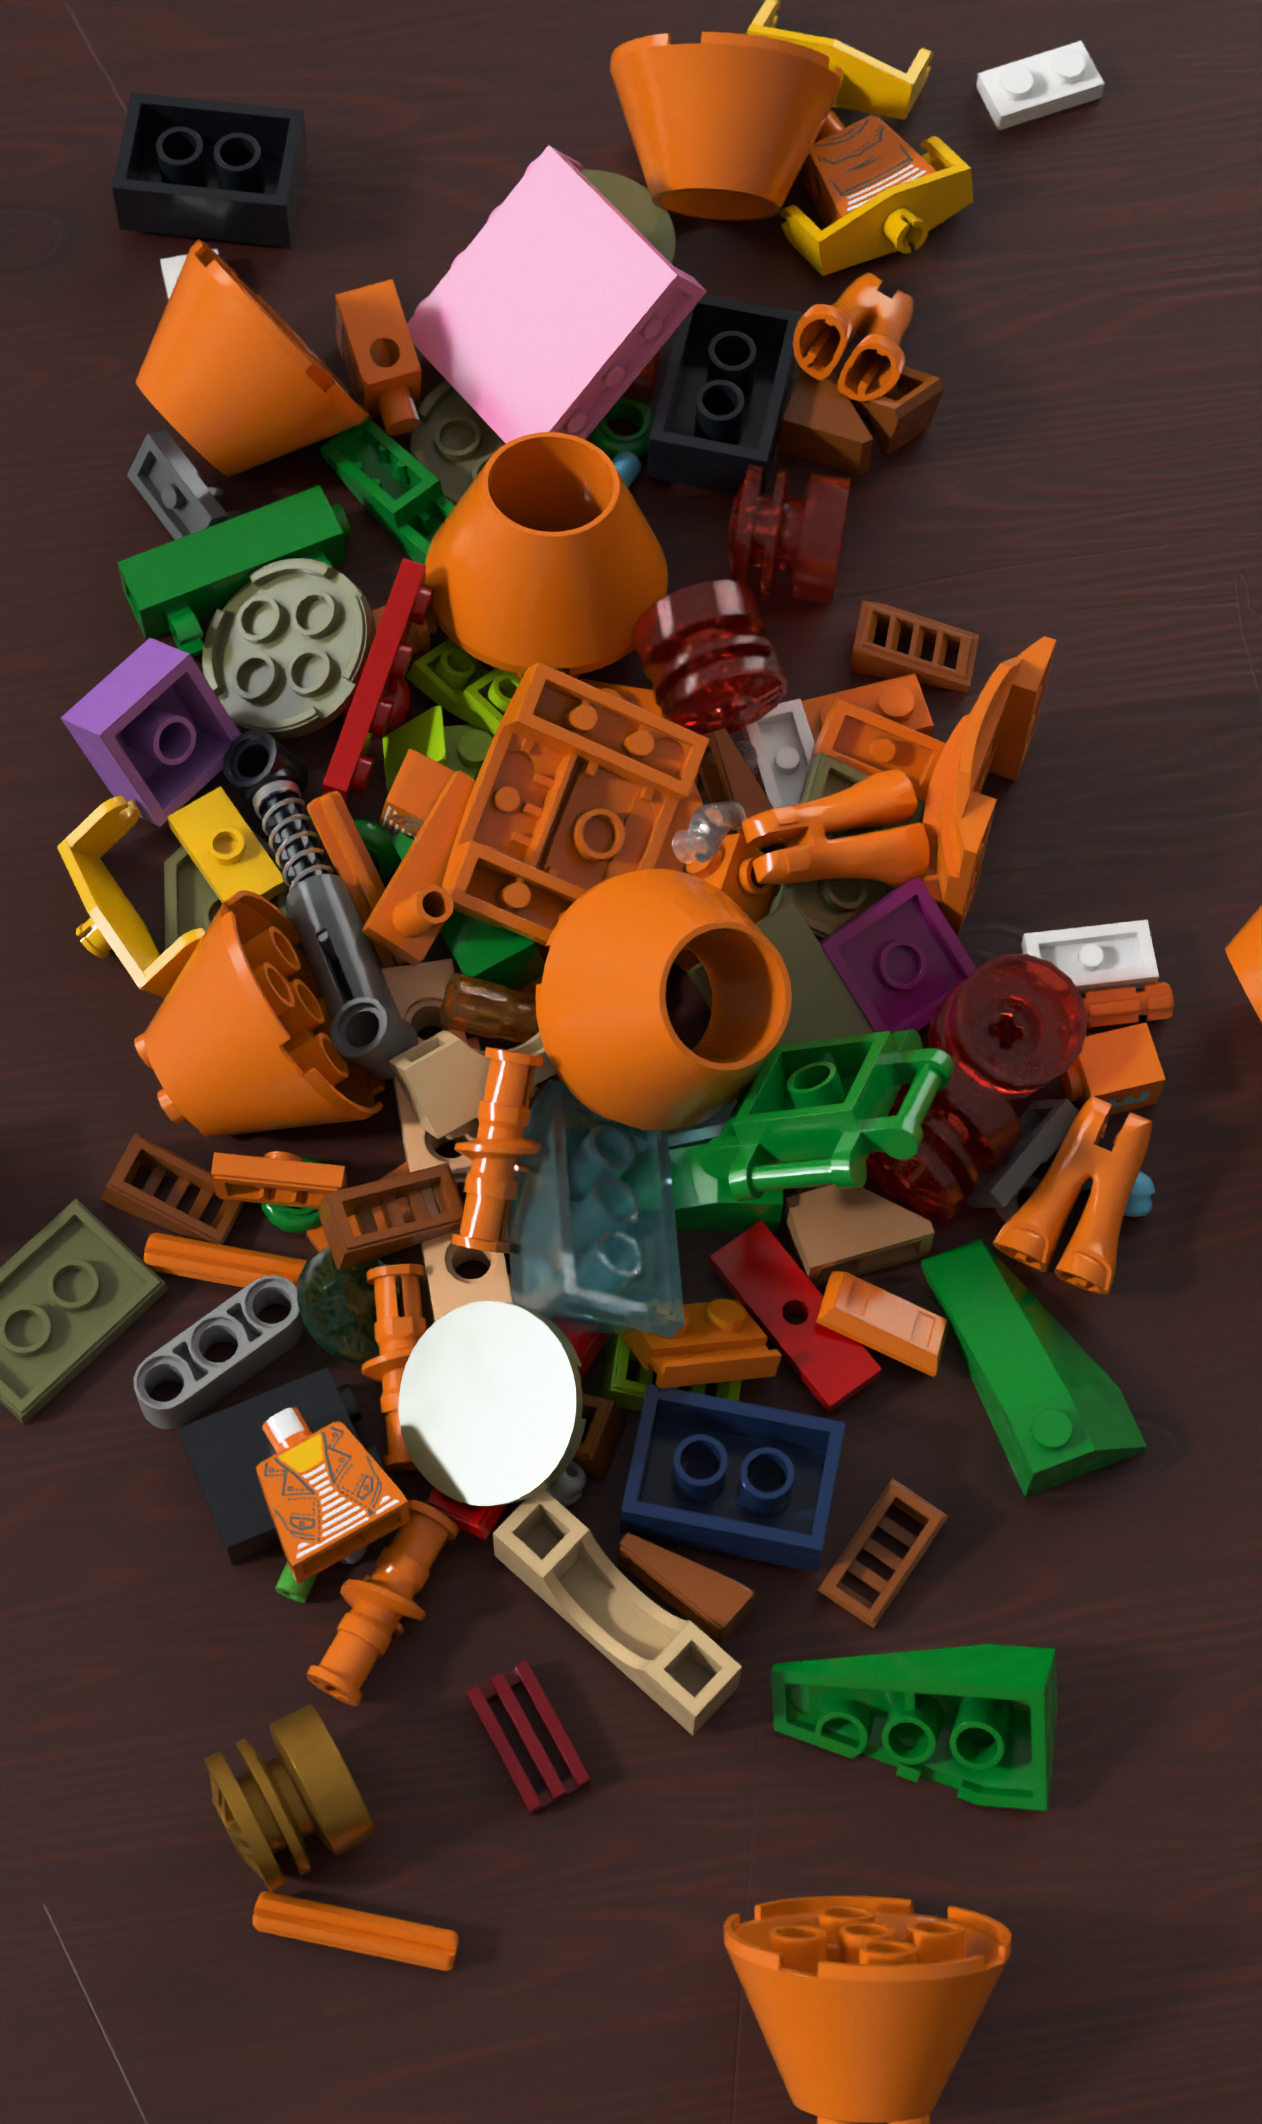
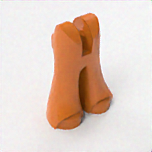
[793,273,914,402]
[741,769,930,888]
[993,1096,1153,1295]

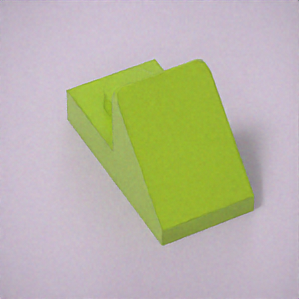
[382,705,495,796]

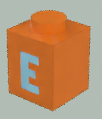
[1060,1022,1166,1115]

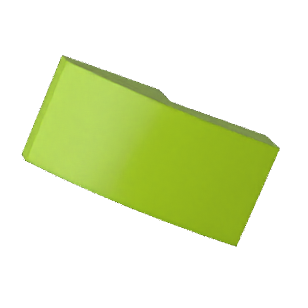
[406,638,521,735]

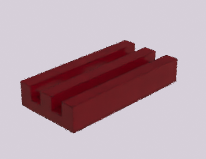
[466,1660,591,1816]

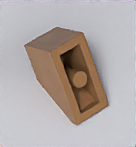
[782,1184,935,1288]

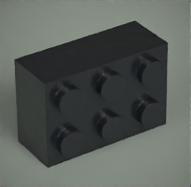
[112,92,308,248]
[648,294,802,500]

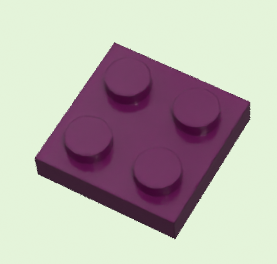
[819,877,985,1034]

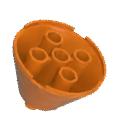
[134,890,385,1138]
[723,1895,1012,2124]

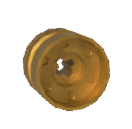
[204,1704,377,1892]

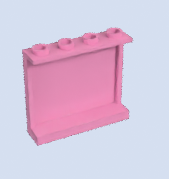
[407,145,707,444]

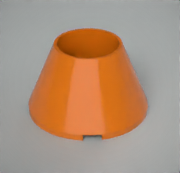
[610,32,843,221]
[135,239,370,477]
[425,432,668,676]
[535,869,792,1131]

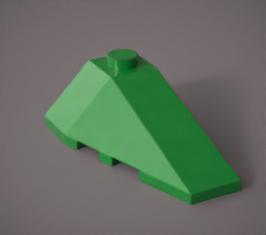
[920,1238,1147,1497]
[771,1644,1057,1811]

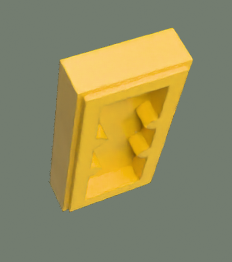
[167,786,288,904]

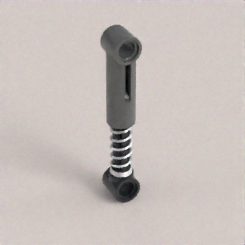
[223,730,419,1079]

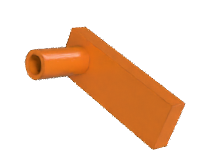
[361,770,476,966]

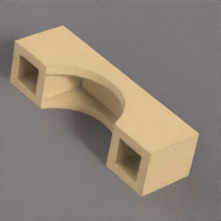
[388,1030,556,1139]
[493,1490,742,1736]

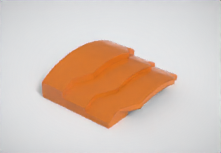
[922,636,1056,936]
[442,662,709,948]

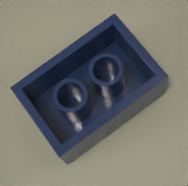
[620,1384,846,1573]

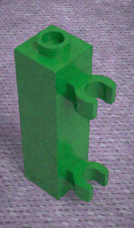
[117,485,352,657]

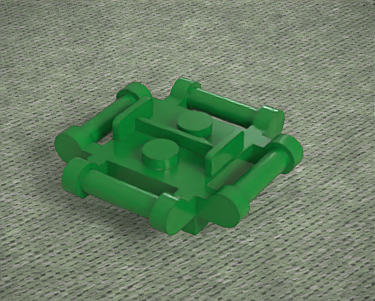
[700,1029,955,1201]

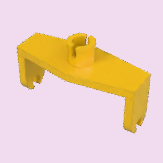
[747,0,933,120]
[780,136,973,276]
[57,796,205,998]

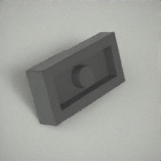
[127,430,240,540]
[958,1099,1079,1222]

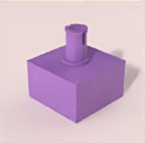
[61,638,241,827]

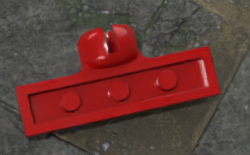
[323,558,434,807]

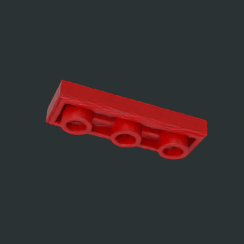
[709,1220,882,1414]

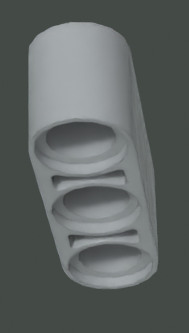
[134,1275,305,1430]

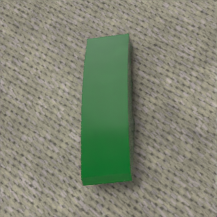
[320,418,455,565]

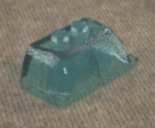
[508,1079,685,1338]

